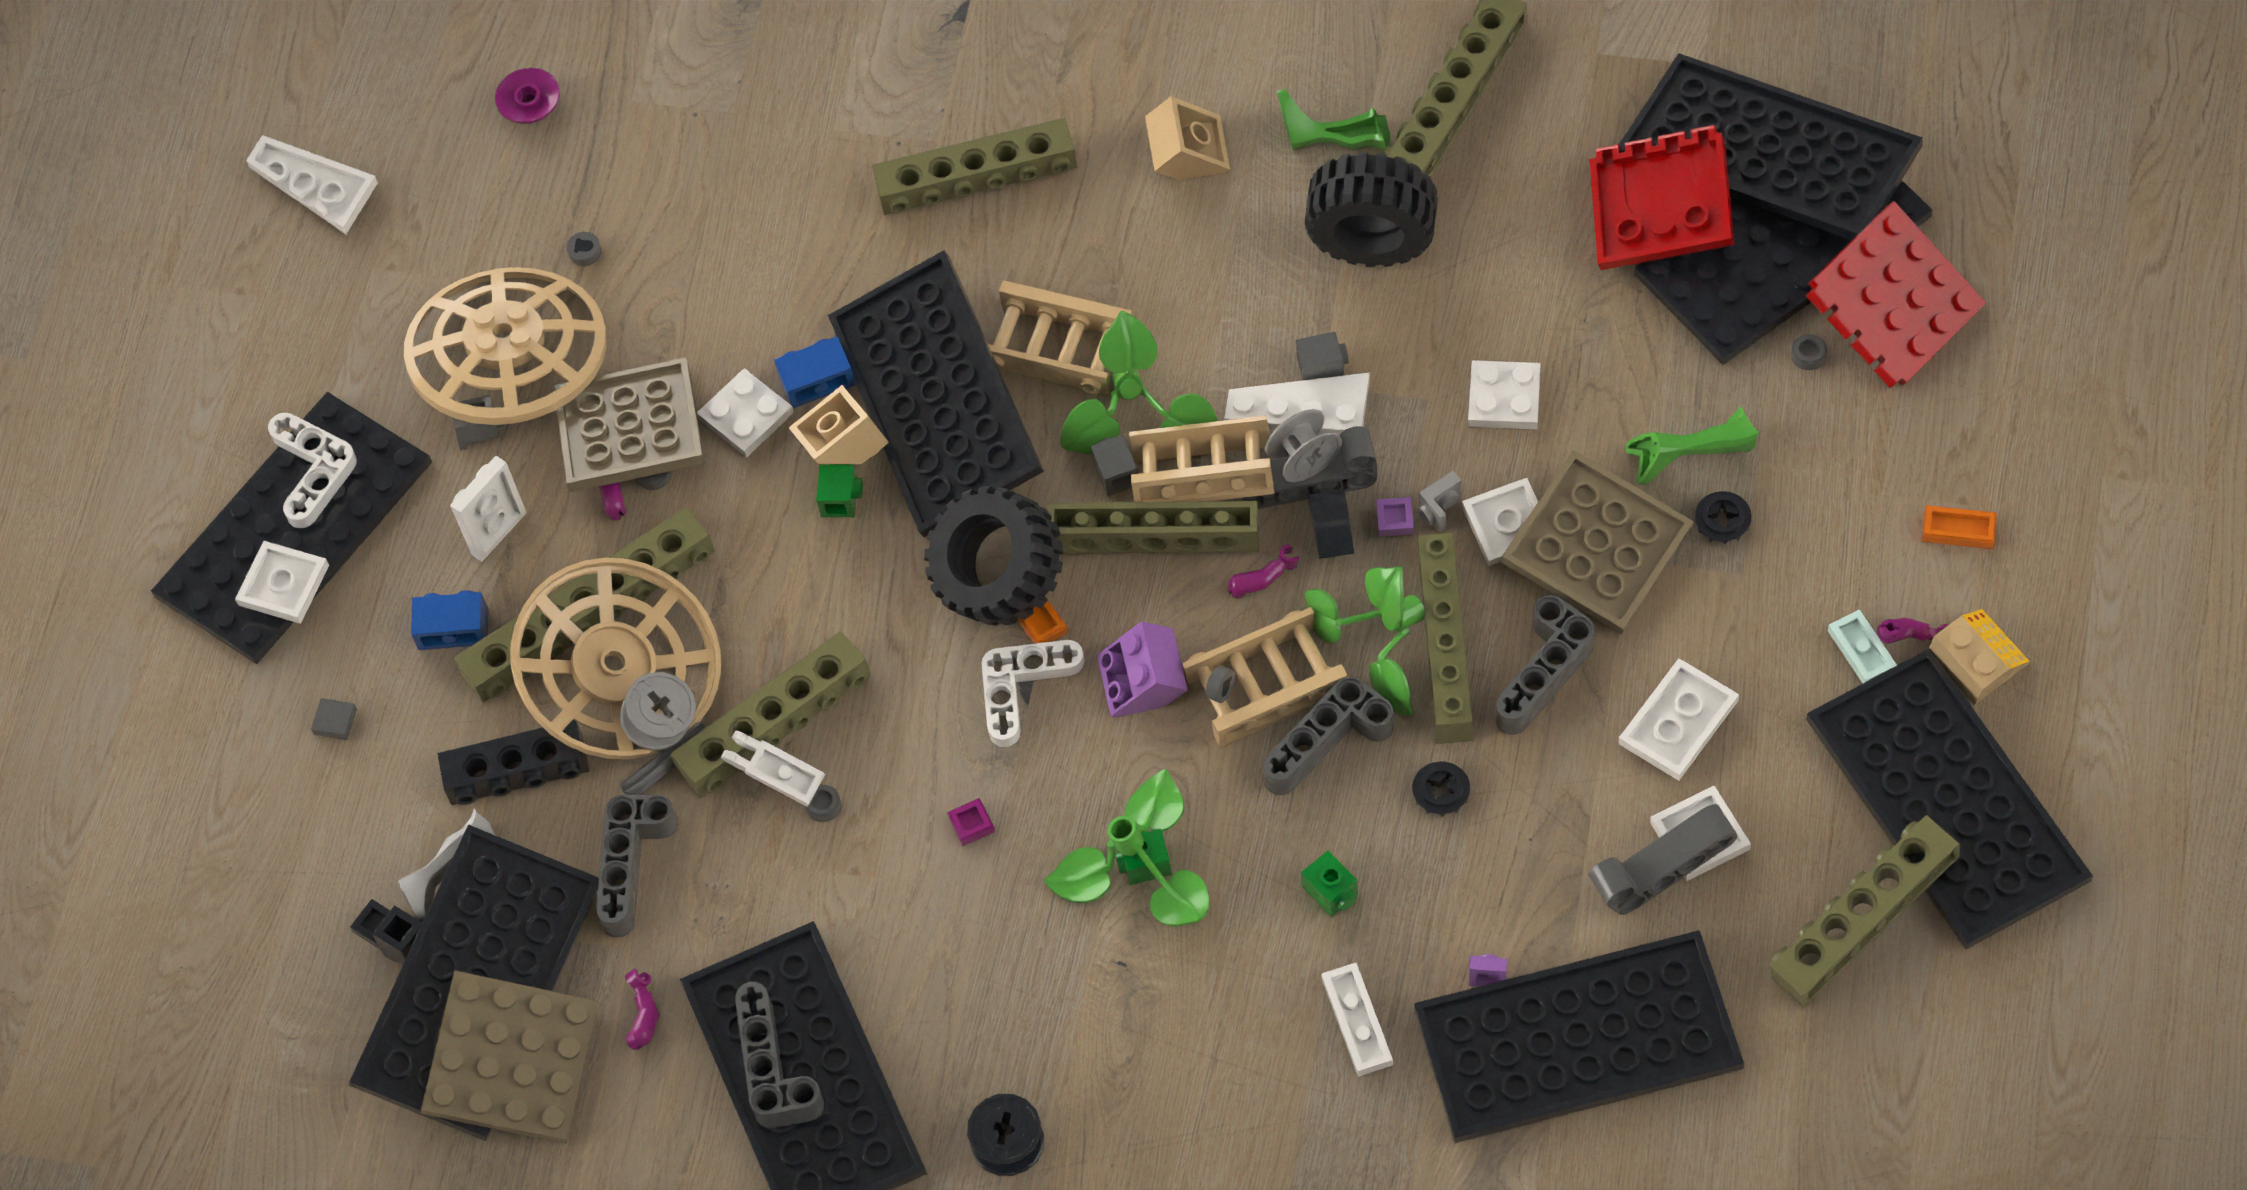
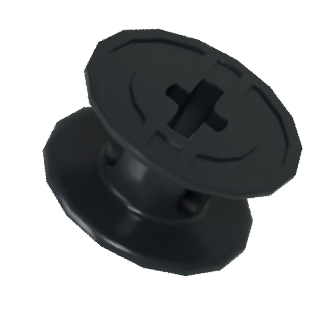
[967,1094,1044,1176]

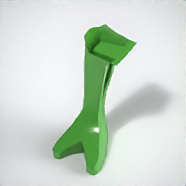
[1277,89,1390,151]
[1625,407,1759,485]

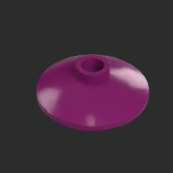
[495,68,560,124]

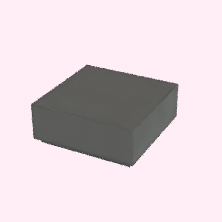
[311,698,357,740]

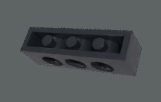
[437,720,590,805]

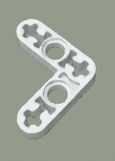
[268,413,357,528]
[982,640,1085,747]

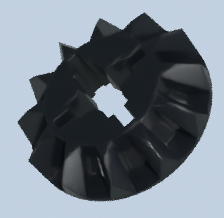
[1695,491,1752,545]
[1412,761,1470,817]

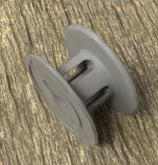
[1265,409,1343,483]
[620,672,696,751]

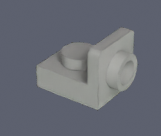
[1418,471,1461,532]

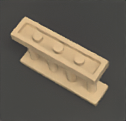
[988,280,1132,396]
[1129,415,1275,502]
[1182,607,1348,747]

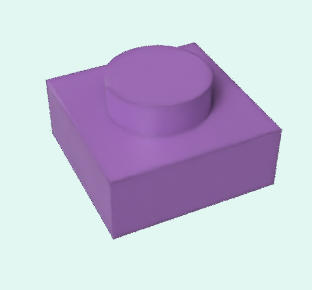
[1376,497,1414,537]
[1469,954,1507,987]

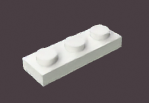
[1321,963,1393,1077]

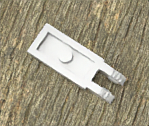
[721,731,825,807]

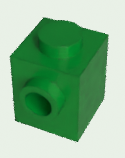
[816,464,863,517]
[1115,828,1172,885]
[1301,850,1358,917]

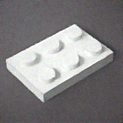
[450,456,527,562]
[1618,658,1739,781]

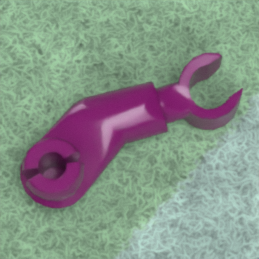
[598,482,626,520]
[1228,544,1300,599]
[1877,617,1950,644]
[625,969,659,1050]

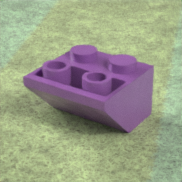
[1097,621,1188,717]

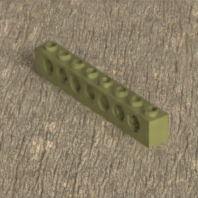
[1384,0,1527,178]
[454,506,715,703]

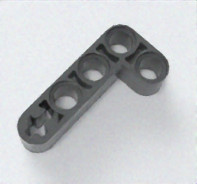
[1243,426,1377,509]
[1496,595,1594,735]
[1263,676,1394,795]
[597,794,678,938]
[1588,804,1738,915]
[735,982,824,1128]

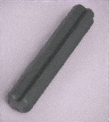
[620,722,706,795]

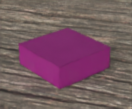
[947,798,995,846]

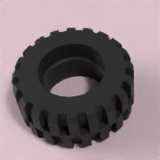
[1305,152,1438,267]
[924,486,1064,626]

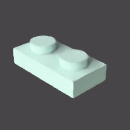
[1828,609,1897,683]

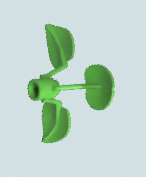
[1060,311,1218,455]
[1304,566,1425,716]
[1044,769,1210,927]

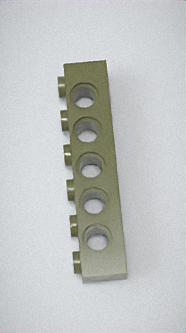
[872,118,1077,215]
[1047,501,1259,554]
[1418,533,1472,744]
[670,631,870,798]
[1770,815,1960,1007]

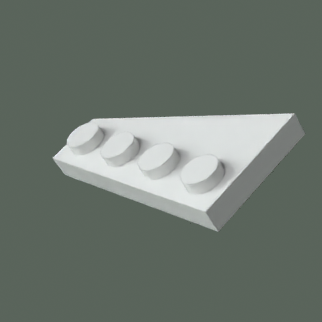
[246,135,378,234]
[1224,373,1370,435]

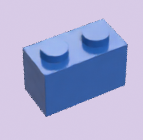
[774,336,855,408]
[411,590,488,650]

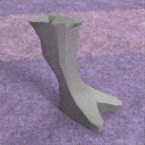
[398,809,495,923]

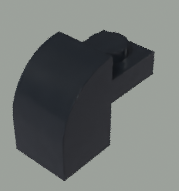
[1308,488,1354,559]
[350,899,422,964]

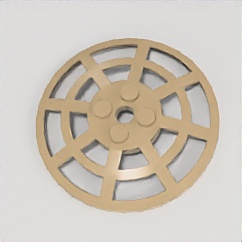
[404,267,607,425]
[510,558,721,759]

